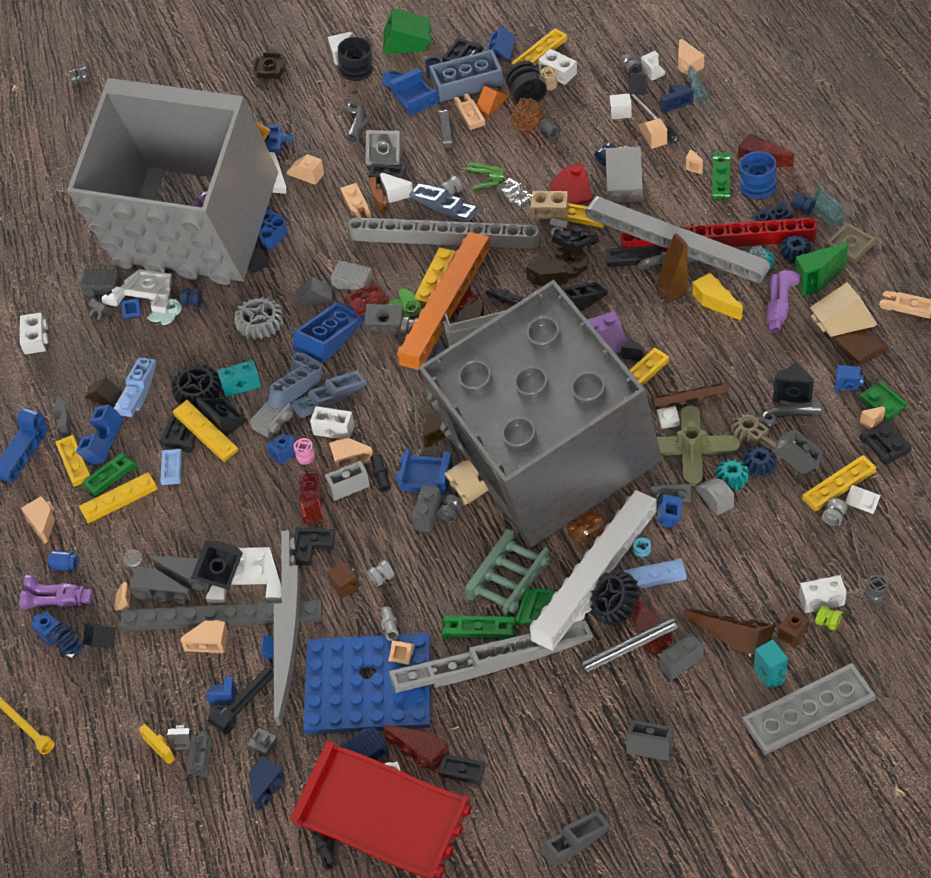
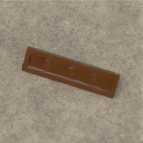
[651,382,730,409]

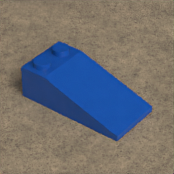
[293,302,365,363]

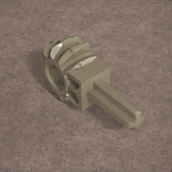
[731,412,783,459]

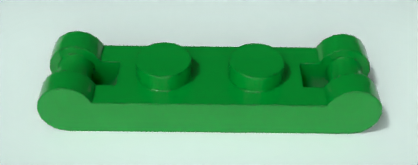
[712,152,731,200]
[441,616,516,639]

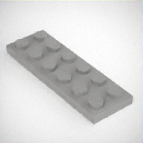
[742,663,876,755]

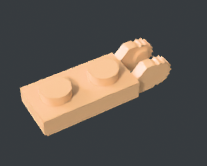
[454,93,486,130]
[340,183,371,218]
[879,291,931,319]

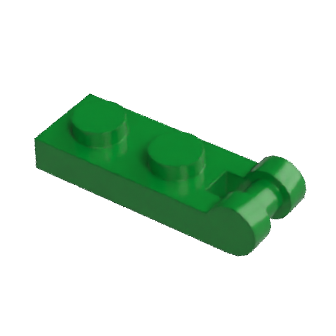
[82,452,137,497]

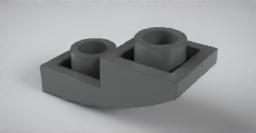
[52,396,71,437]

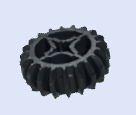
[171,364,222,408]
[590,570,641,626]

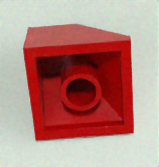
[549,163,593,205]

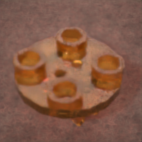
[510,98,543,132]
[566,512,605,547]

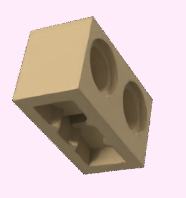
[531,191,568,219]

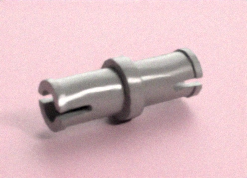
[380,606,399,641]

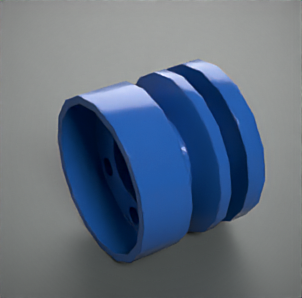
[739,151,777,199]

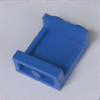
[390,68,439,116]
[396,449,453,495]

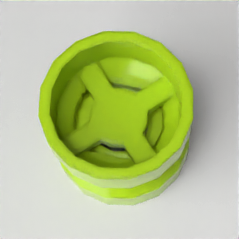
[815,605,843,631]

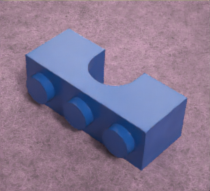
[76,404,123,465]

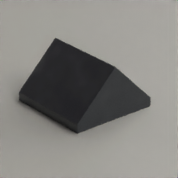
[773,362,814,403]
[197,398,246,436]

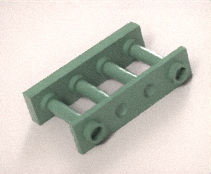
[465,529,550,617]

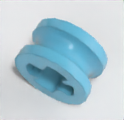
[633,537,651,558]

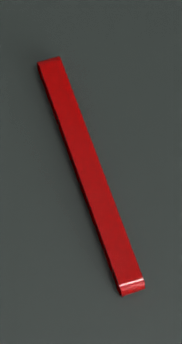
[621,218,817,252]

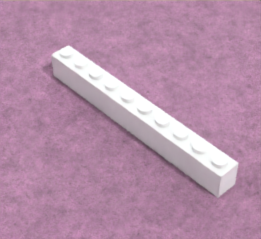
[530,490,656,651]

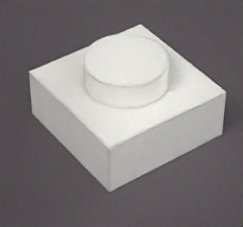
[657,406,680,429]

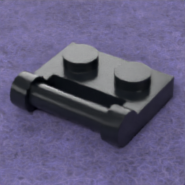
[442,37,483,62]
[552,226,599,253]
[160,413,196,453]
[859,420,912,465]

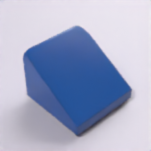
[382,70,404,87]
[121,298,142,319]
[261,634,274,659]

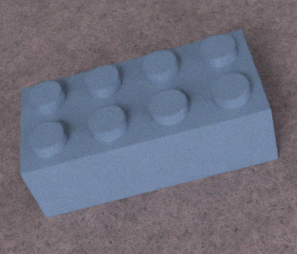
[429,49,503,102]

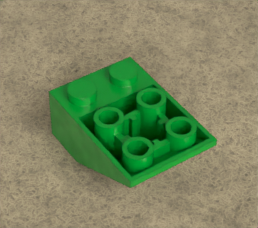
[795,242,849,297]

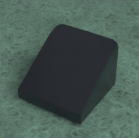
[629,73,647,95]
[248,247,268,273]
[621,339,644,361]

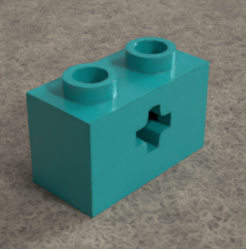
[217,360,261,397]
[753,640,788,689]

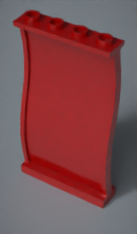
[290,741,472,878]

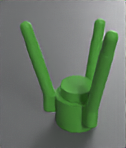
[465,162,504,189]

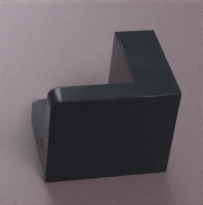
[83,624,116,647]

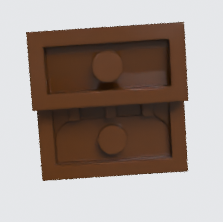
[834,328,888,365]

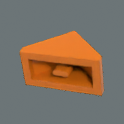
[476,86,508,117]

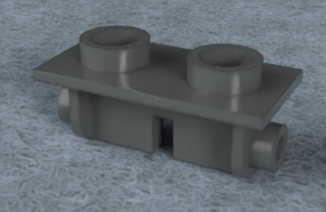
[650,483,691,504]
[186,731,212,778]

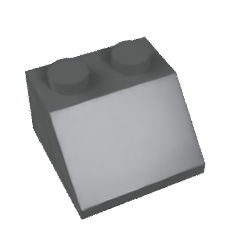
[366,130,403,165]

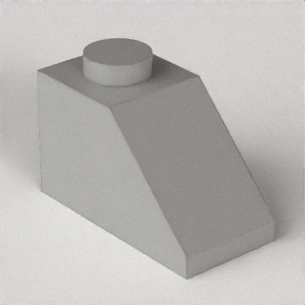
[695,478,734,516]

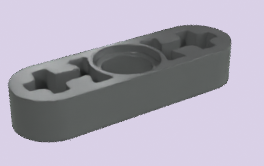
[440,109,453,149]

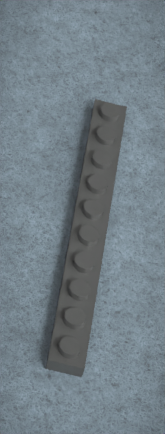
[120,600,322,631]

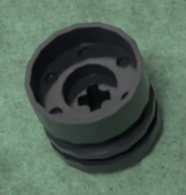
[338,37,373,81]
[505,61,547,106]

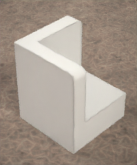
[641,51,665,81]
[610,94,632,119]
[845,485,881,514]

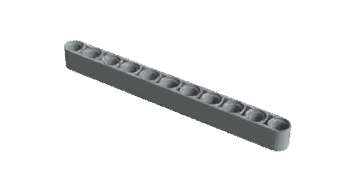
[585,197,770,283]
[348,218,539,249]

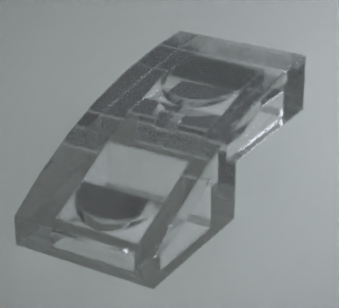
[497,178,532,209]

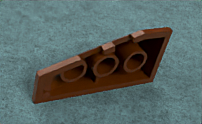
[657,233,688,303]
[683,608,776,657]

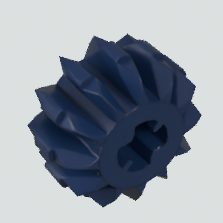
[780,234,811,264]
[743,445,777,478]
[50,623,84,658]

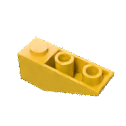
[692,273,743,320]

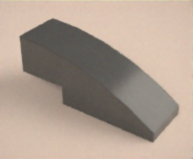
[540,810,611,868]

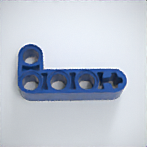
[259,209,288,249]
[0,407,47,483]

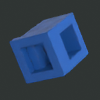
[835,365,864,392]
[266,433,297,465]
[656,494,682,528]
[31,611,61,646]

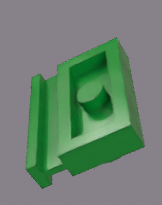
[859,381,908,421]
[515,587,555,627]

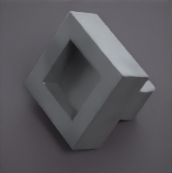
[550,218,572,236]
[88,299,114,321]
[167,724,191,750]
[248,728,278,757]

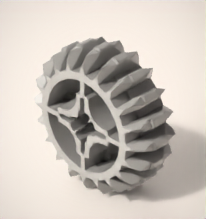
[234,296,284,341]

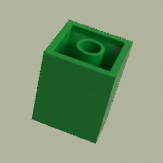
[382,8,432,54]

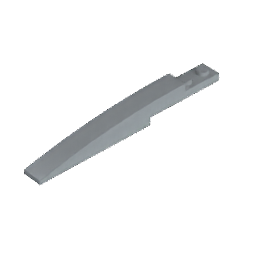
[274,530,301,726]
[389,620,593,693]

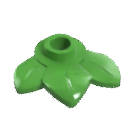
[387,289,421,317]

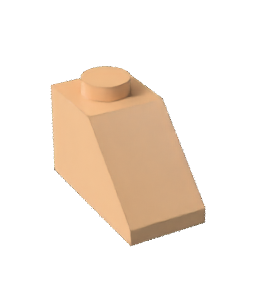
[678,39,704,77]
[638,118,667,149]
[287,154,324,185]
[329,438,373,470]
[21,496,55,544]
[181,620,228,653]

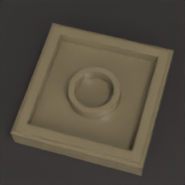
[825,222,876,264]

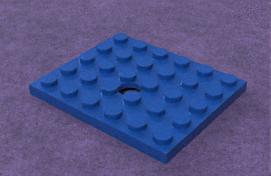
[303,633,431,734]

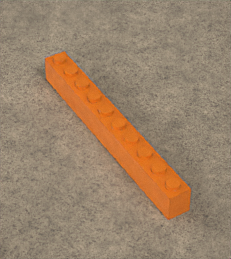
[397,232,490,370]

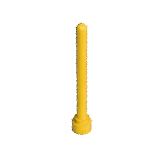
[0,697,55,755]

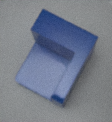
[206,676,236,706]

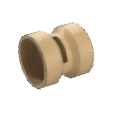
[540,67,557,90]

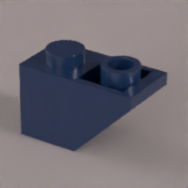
[249,756,285,811]

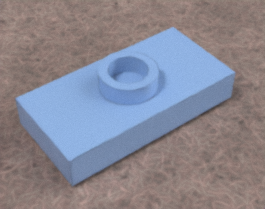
[160,449,182,485]

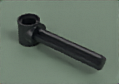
[208,668,274,734]

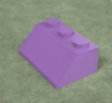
[588,311,626,355]

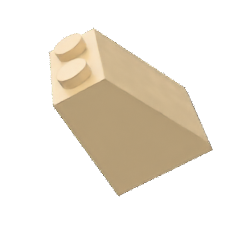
[810,282,877,337]

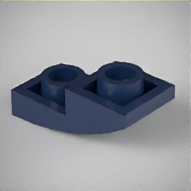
[752,202,794,222]

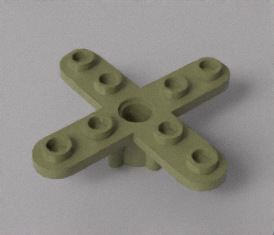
[657,405,740,486]

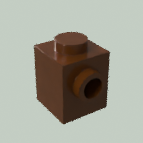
[327,561,359,598]
[777,610,809,648]

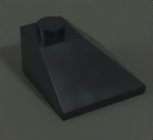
[191,541,243,590]

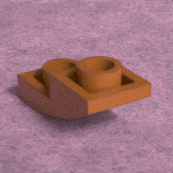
[369,177,388,214]

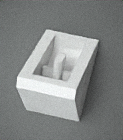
[328,32,353,65]
[380,173,413,203]

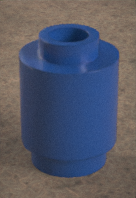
[47,550,78,571]

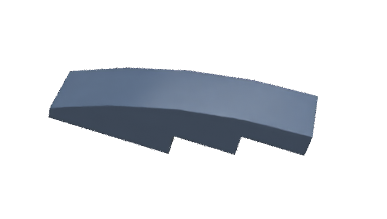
[409,184,478,222]
[291,370,367,418]

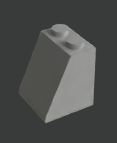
[606,147,643,203]

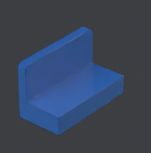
[486,27,516,61]

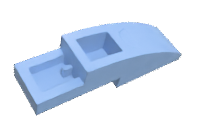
[114,358,156,417]

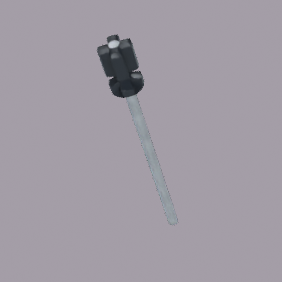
[631,93,679,143]

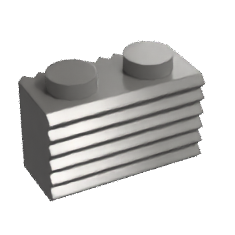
[331,260,373,293]
[250,401,293,438]
[325,461,370,501]

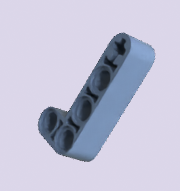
[268,353,323,408]

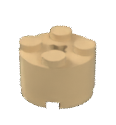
[444,459,488,506]

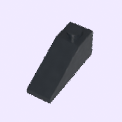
[561,282,608,312]

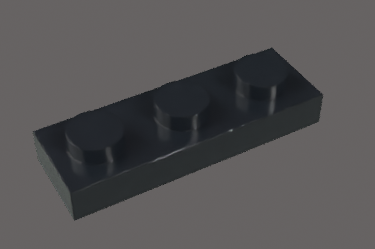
[606,245,661,267]

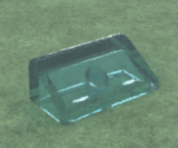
[689,66,708,101]
[814,188,844,226]

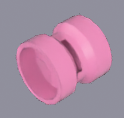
[294,438,315,465]

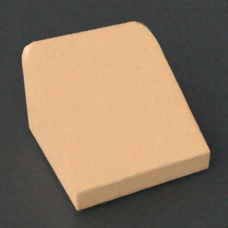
[686,150,703,174]
[860,407,885,430]
[114,582,131,610]
[389,640,415,665]

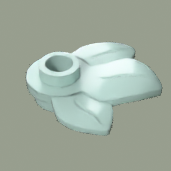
[147,299,182,325]

